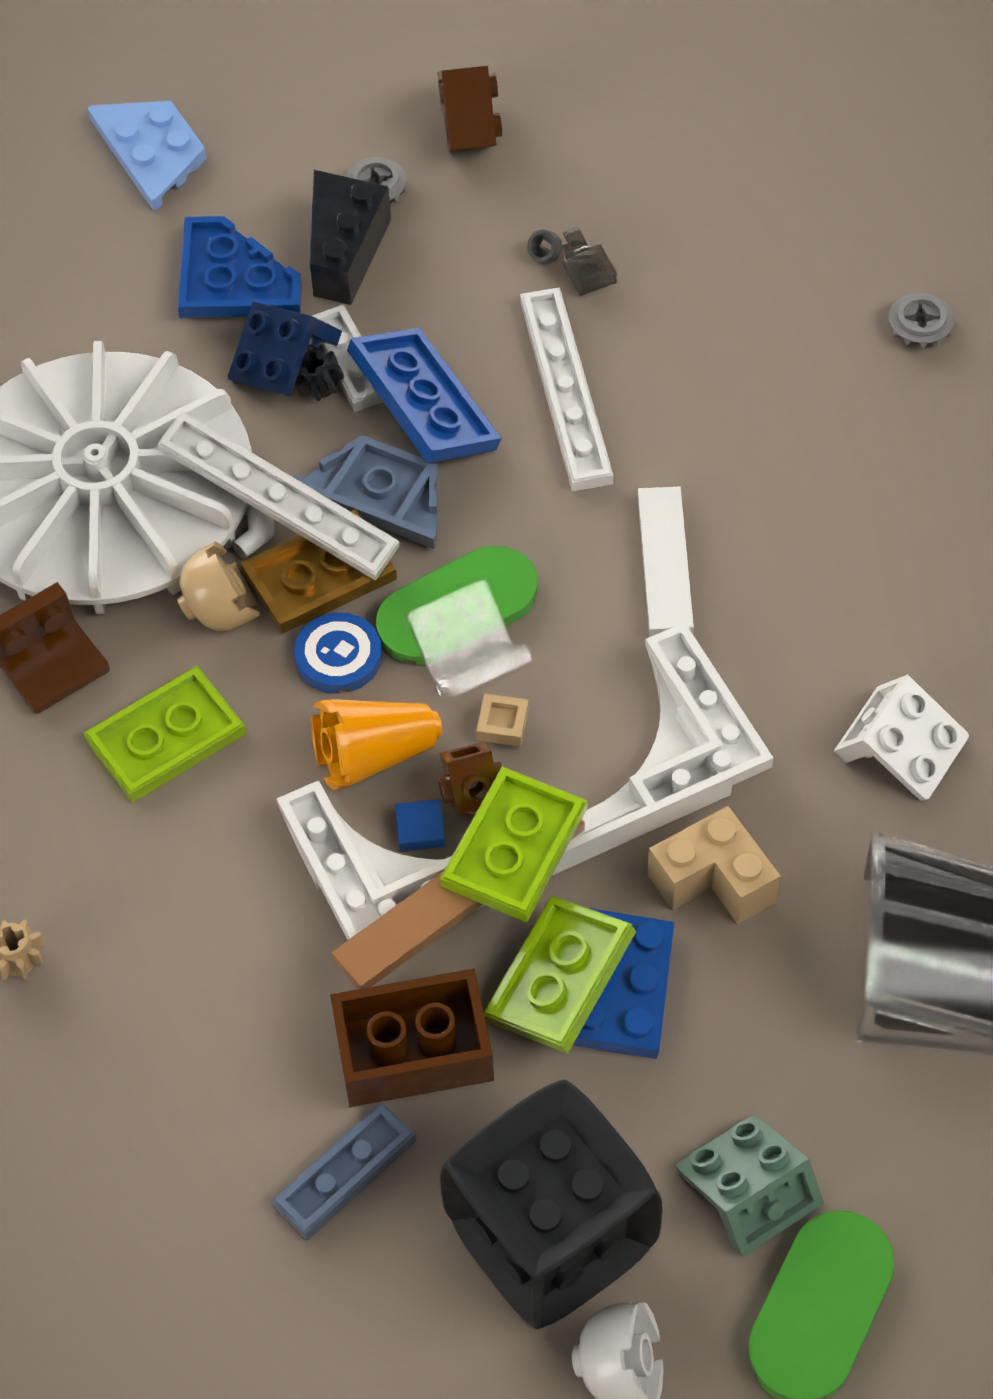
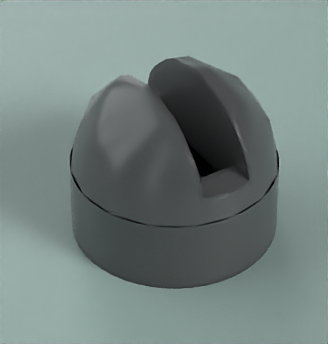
[527,229,563,263]

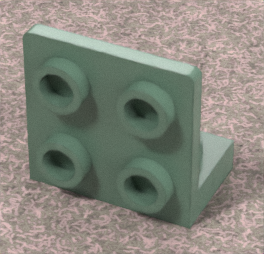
[676,1115,824,1257]

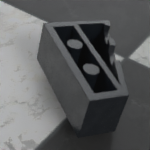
[309,170,391,305]

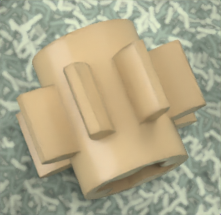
[0,919,45,980]

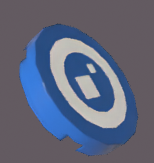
[294,613,382,693]

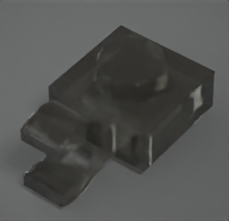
[563,227,617,296]

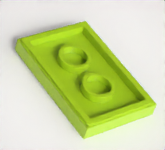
[83,666,247,803]
[440,766,587,923]
[484,895,636,1054]

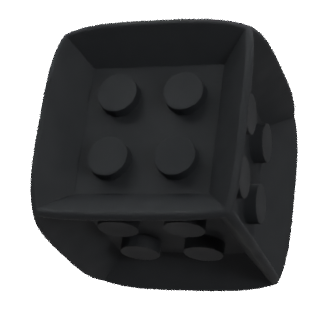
[440,1080,663,1329]

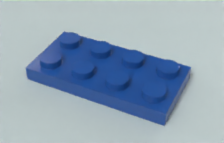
[347,328,501,463]

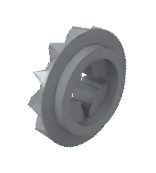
[345,157,407,203]
[888,293,955,349]

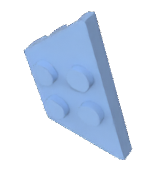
[87,101,207,211]

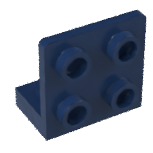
[227,301,342,397]

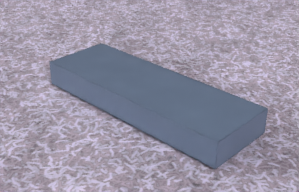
[272,1102,416,1241]

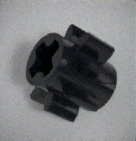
[295,347,344,401]

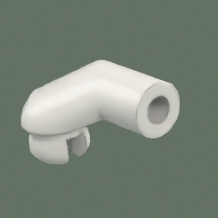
[232,504,274,559]

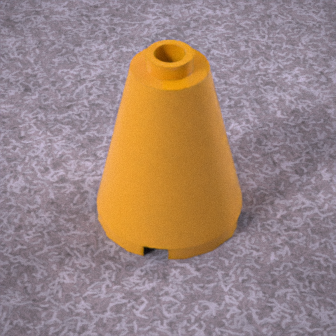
[311,699,442,790]

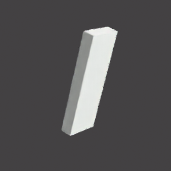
[312,304,383,413]

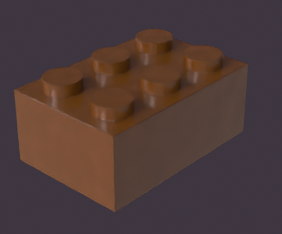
[330,968,494,1108]

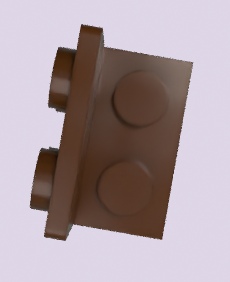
[0,582,110,714]

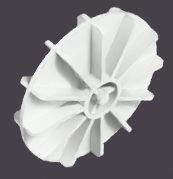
[0,341,252,614]

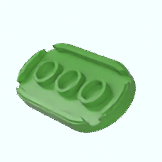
[376,546,538,665]
[748,1210,894,1399]

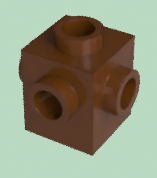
[437,742,502,818]

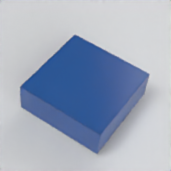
[395,799,445,852]

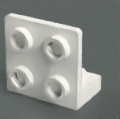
[834,674,969,801]

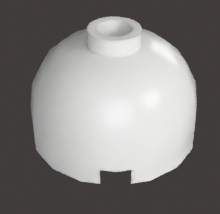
[572,1302,663,1399]

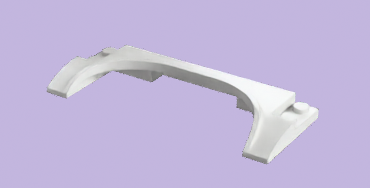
[276,622,774,940]

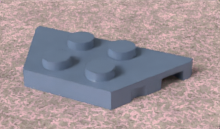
[292,435,438,549]

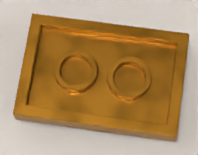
[241,509,397,634]

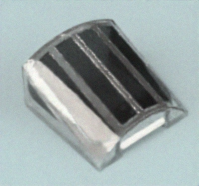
[856,830,993,1055]

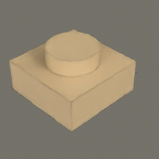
[476,693,529,747]

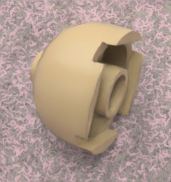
[177,541,260,631]

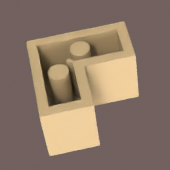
[647,806,781,924]

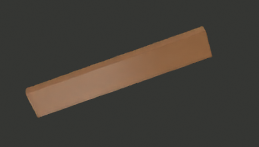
[331,820,585,989]

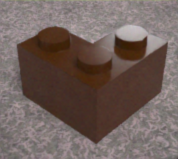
[437,66,502,151]

